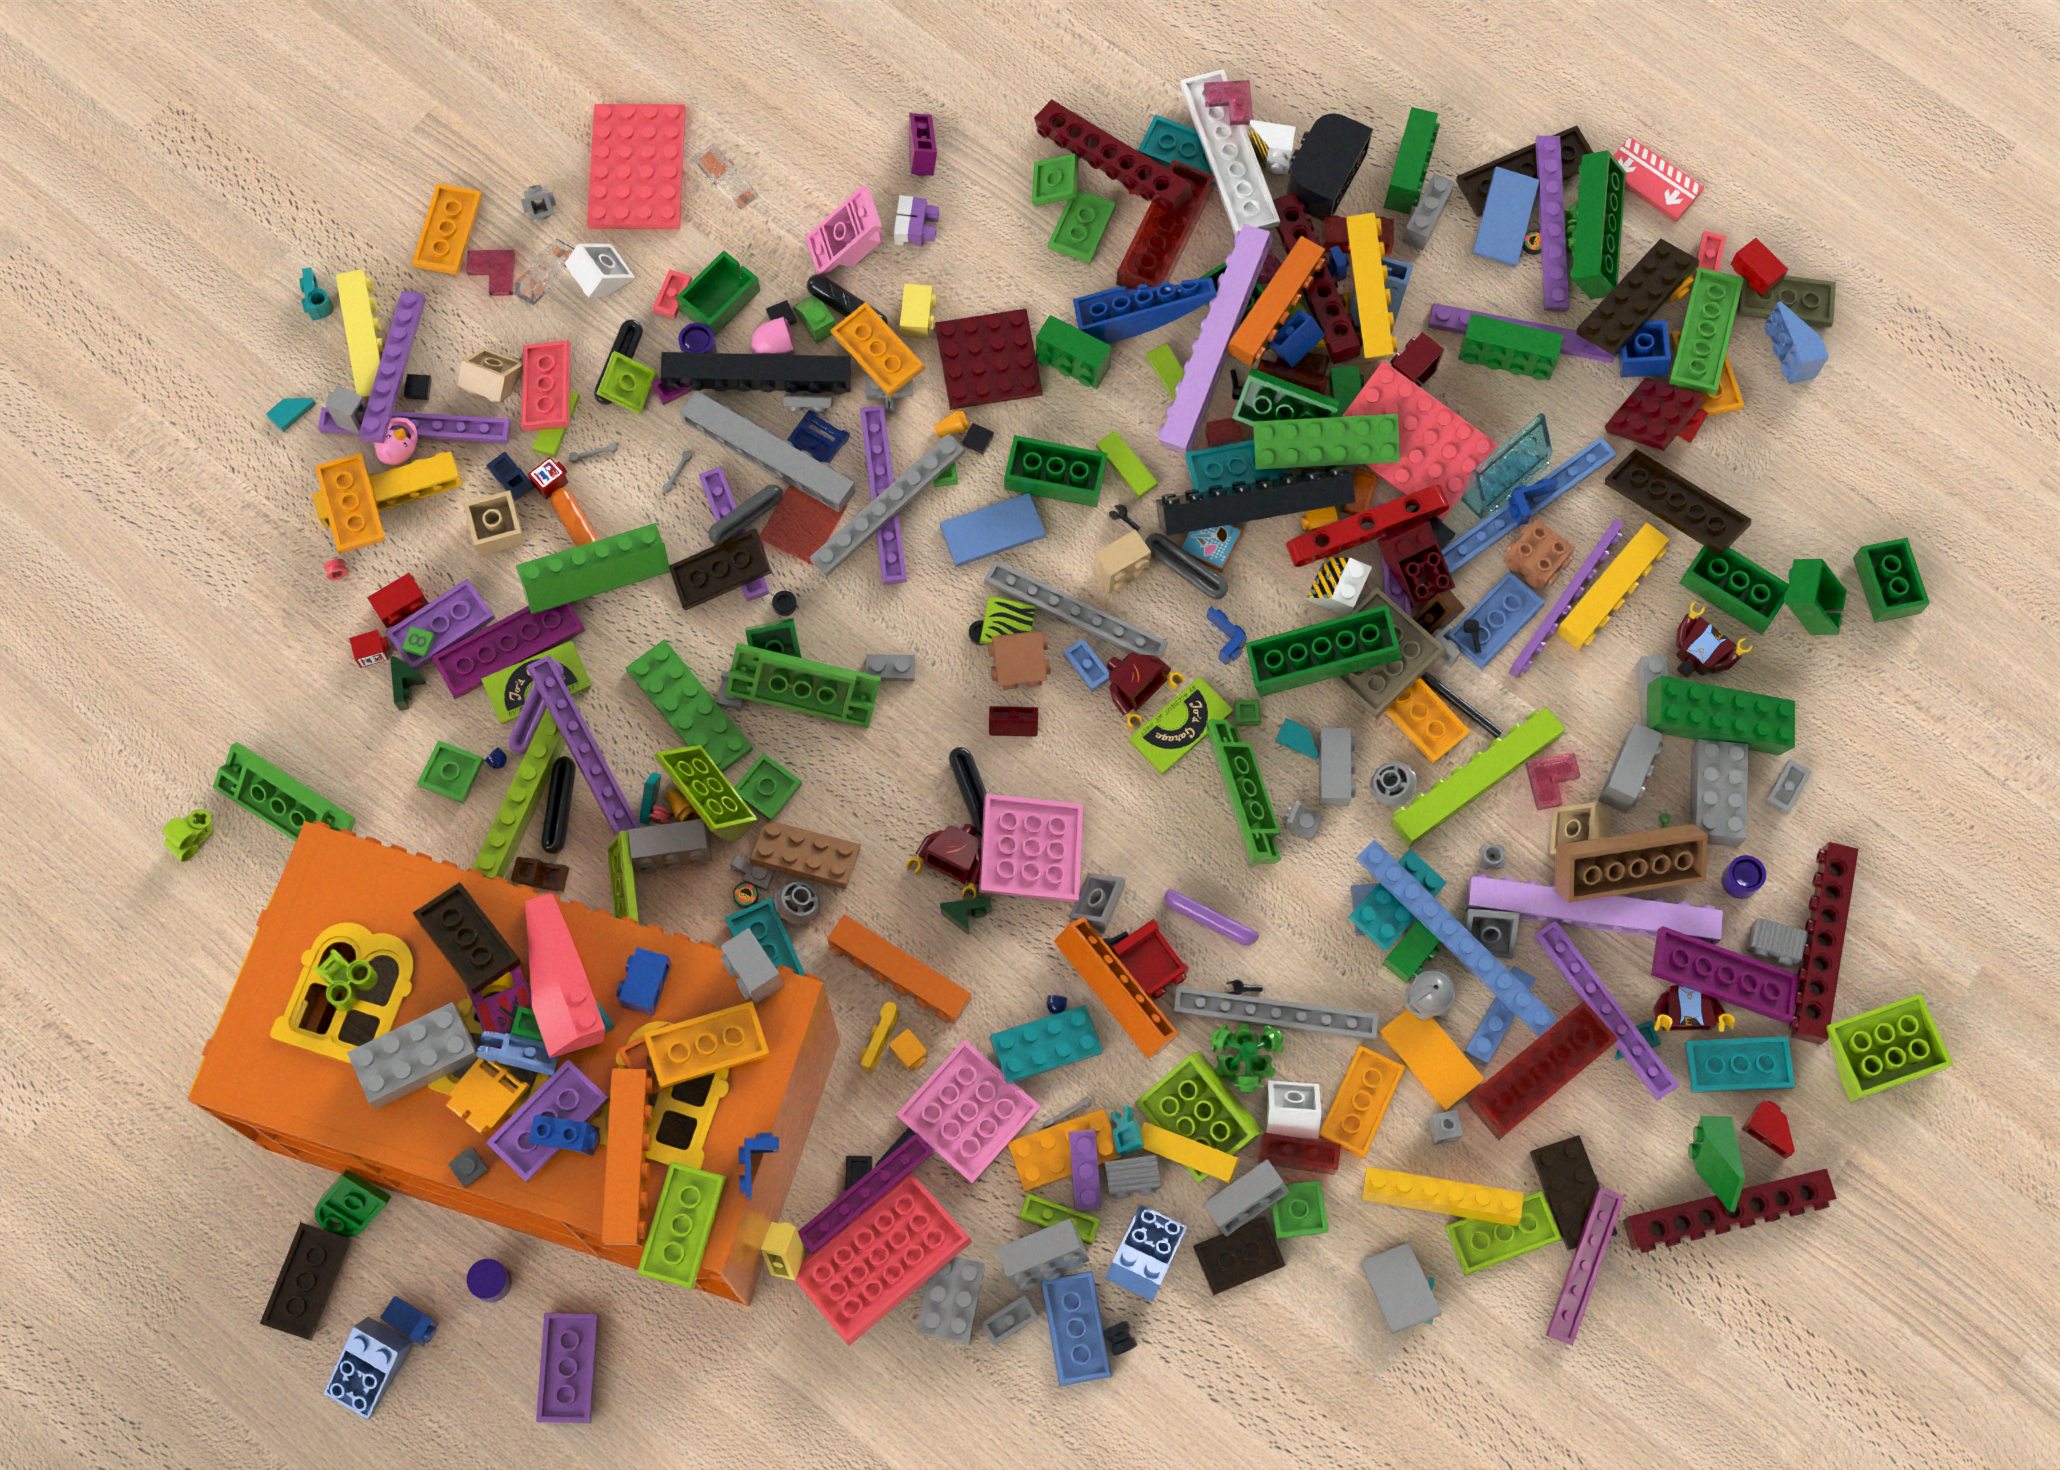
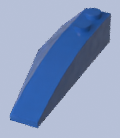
[1073,278,1217,344]

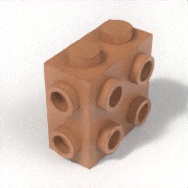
[1504,519,1575,590]
[988,630,1051,690]

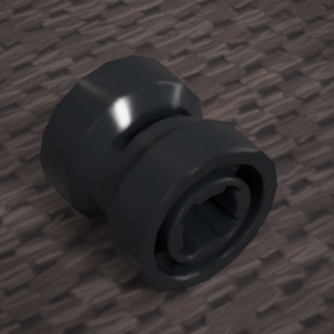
[1103,1321,1138,1356]

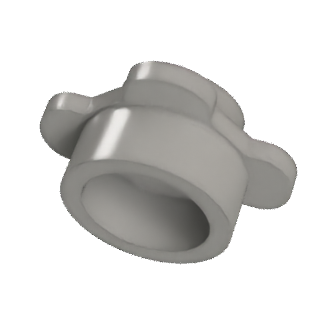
[1479,844,1505,869]

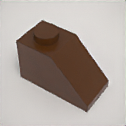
[1412,590,1465,635]

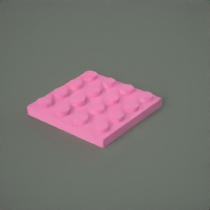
[979,794,1083,902]
[896,1039,1041,1185]

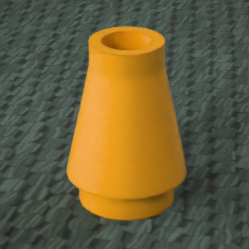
[934,410,970,438]
[665,788,699,822]

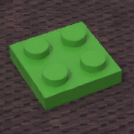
[1032,153,1079,206]
[417,740,485,804]
[734,753,802,821]
[1271,1180,1329,1239]

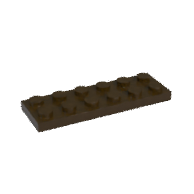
[1456,125,1594,217]
[1576,238,1699,356]
[1605,449,1752,556]

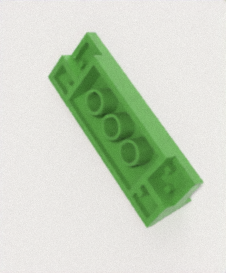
[516,523,670,615]
[725,643,881,728]
[1206,719,1281,868]
[213,742,356,842]

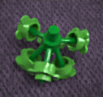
[1210,1023,1283,1094]

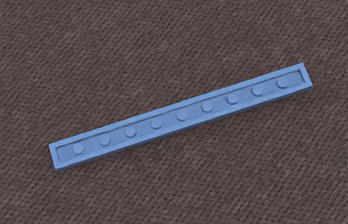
[1441,437,1616,575]
[1355,839,1558,1038]

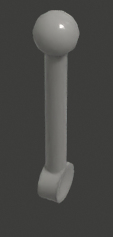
[569,443,618,462]
[662,451,692,493]
[1043,1098,1092,1128]

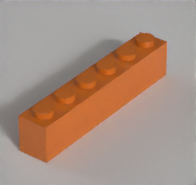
[1227,236,1326,367]
[827,914,972,1024]
[1054,917,1179,1059]
[601,1068,655,1245]

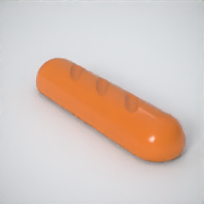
[550,488,599,547]

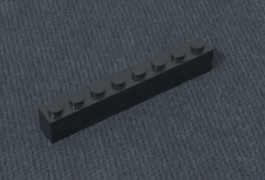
[660,352,851,394]

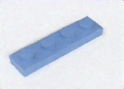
[1464,966,1536,1066]

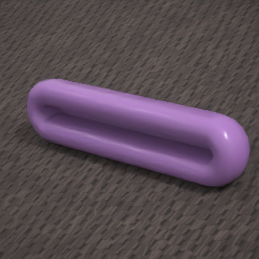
[508,660,564,754]
[1164,889,1259,946]

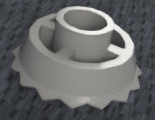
[1370,761,1418,807]
[773,880,821,926]

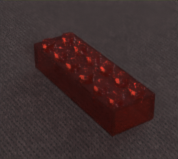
[1116,160,1215,289]
[1465,1001,1619,1141]

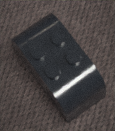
[1287,113,1373,224]

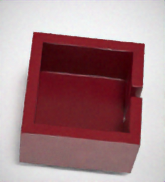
[1390,332,1444,388]

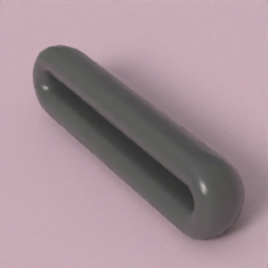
[708,485,783,545]
[1145,533,1228,600]

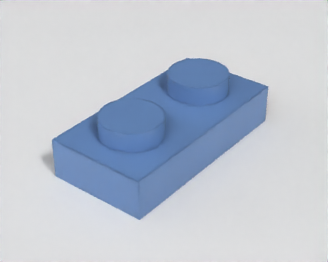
[1063,639,1110,692]

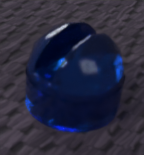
[485,747,507,769]
[1047,995,1068,1014]

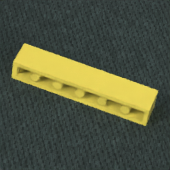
[336,269,385,404]

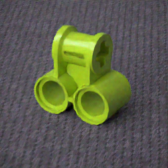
[162,809,213,862]
[313,949,378,1011]

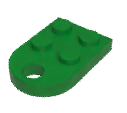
[315,1169,391,1237]

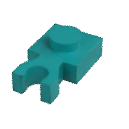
[1111,1106,1144,1156]

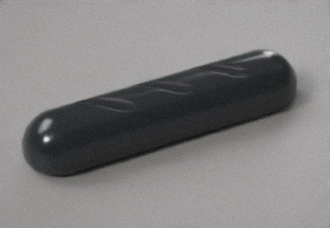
[807,274,888,325]
[594,319,643,405]
[949,747,987,838]
[541,756,576,854]

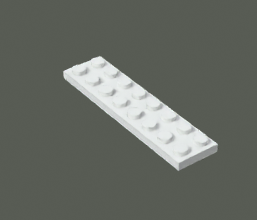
[1180,69,1280,236]

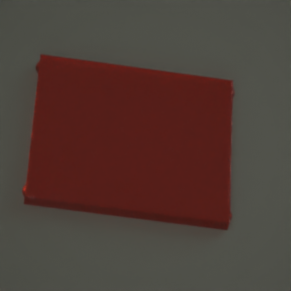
[759,484,847,565]

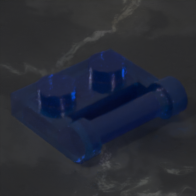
[787,410,850,464]

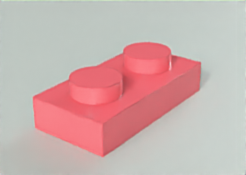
[1693,231,1727,275]
[652,269,692,319]

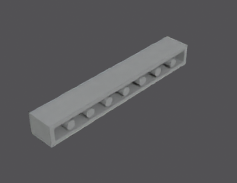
[680,390,855,514]

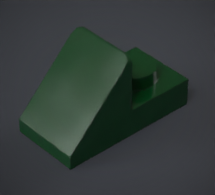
[390,656,426,711]
[940,896,991,935]

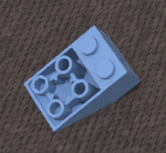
[1349,257,1413,334]
[1765,301,1829,385]
[1105,1204,1187,1302]
[323,1317,413,1419]

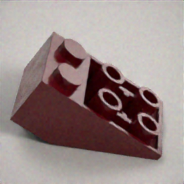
[1377,521,1455,607]

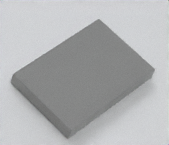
[1361,1242,1441,1335]

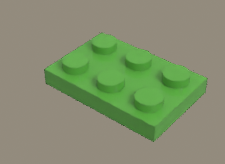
[1048,189,1116,264]

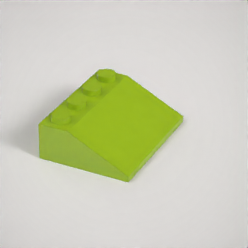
[654,745,758,842]
[1826,993,1954,1103]
[1135,1051,1264,1183]

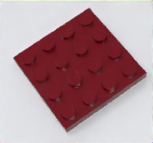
[935,309,1042,410]

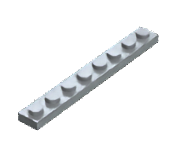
[810,434,965,576]
[984,560,1168,658]
[1173,987,1379,1041]

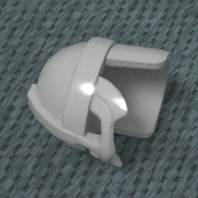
[1405,971,1455,1021]

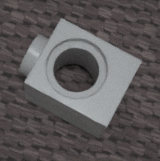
[1428,1110,1464,1145]

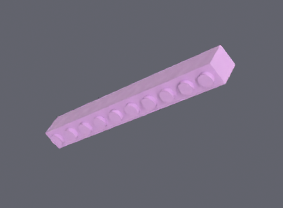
[1158,224,1273,454]
[1465,874,1723,945]

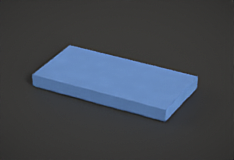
[1472,166,1539,267]
[940,493,1046,567]
[1445,571,1546,670]
[1041,1271,1112,1387]

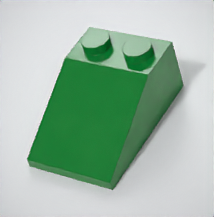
[745,618,802,658]
[1688,1116,1745,1212]

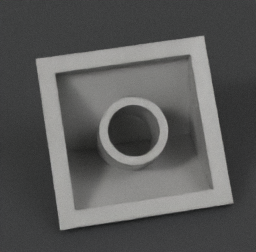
[1069,873,1125,933]
[1463,909,1520,959]

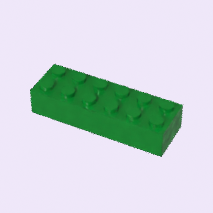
[1571,150,1626,300]
[1245,605,1403,697]
[1646,675,1795,755]

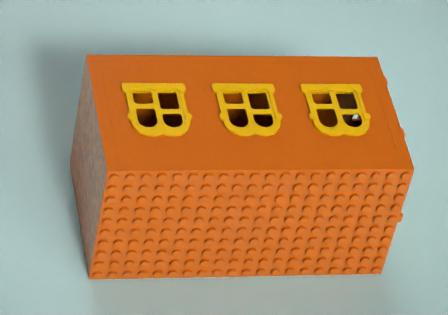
[188,821,840,1306]

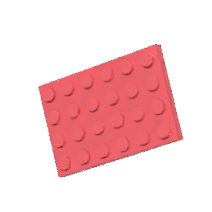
[587,104,686,229]
[1343,361,1499,522]
[795,1173,972,1346]

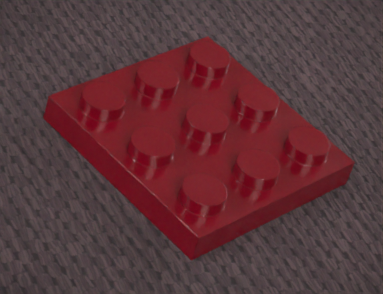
[1605,377,1705,451]

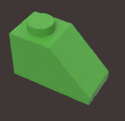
[793,295,835,344]

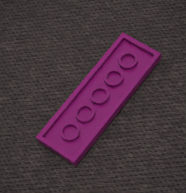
[432,603,585,700]
[1651,926,1799,1024]

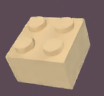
[463,490,526,557]
[1093,529,1151,594]

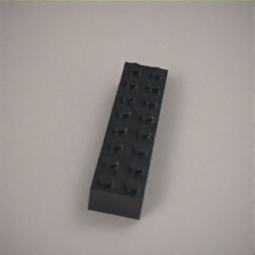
[1156,465,1356,536]

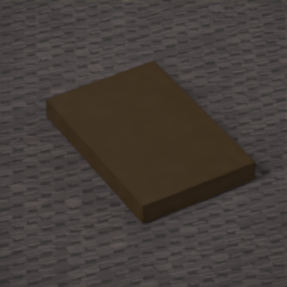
[1193,1217,1286,1296]

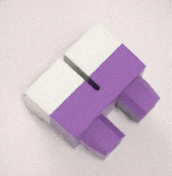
[894,195,939,247]

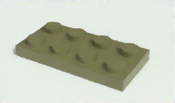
[1738,275,1836,327]

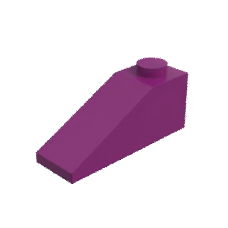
[909,113,937,176]

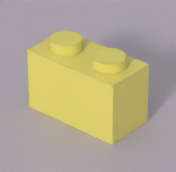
[900,284,937,338]
[761,1222,806,1280]

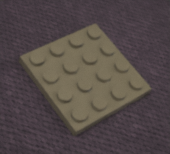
[1332,588,1447,719]

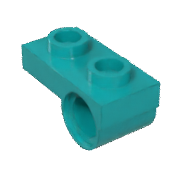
[299,267,333,321]

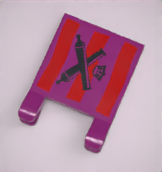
[466,966,532,1049]

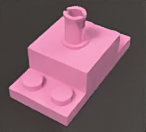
[805,186,882,276]

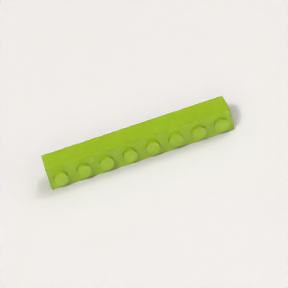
[472,701,581,879]
[1390,707,1566,848]

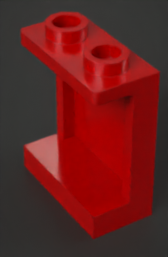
[1112,919,1189,1000]

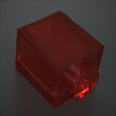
[1205,418,1242,448]

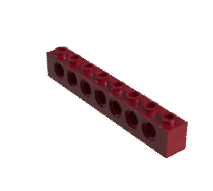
[1034,99,1193,216]
[1273,193,1363,365]
[1789,842,1859,1045]
[1623,1168,1837,1253]

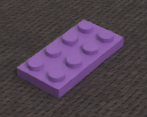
[386,579,495,671]
[486,1060,610,1183]
[536,1313,599,1424]

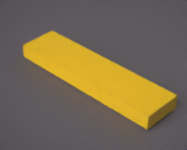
[1141,1122,1240,1183]

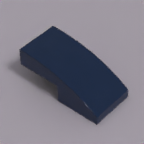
[486,452,535,501]

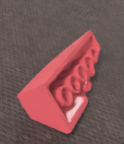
[525,893,605,1059]

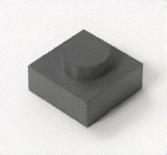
[448,1147,490,1188]

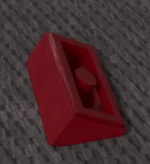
[989,706,1038,737]

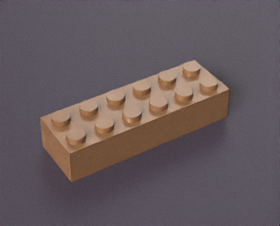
[1555,824,1708,903]

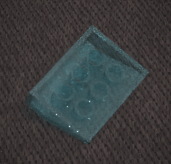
[1461,412,1553,519]

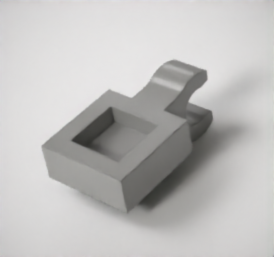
[730,856,775,891]

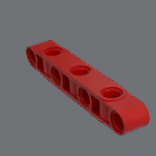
[1286,485,1450,567]

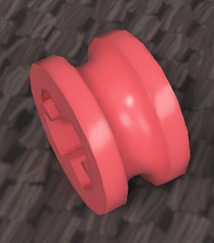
[324,559,349,580]
[649,805,674,825]

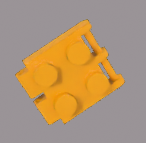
[446,1058,530,1135]

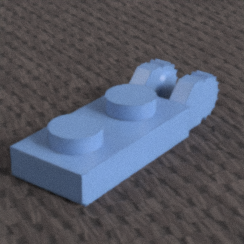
[476,1031,559,1076]

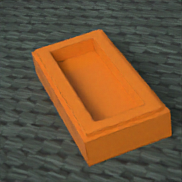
[1343,468,1379,515]

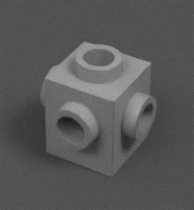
[521,185,556,220]

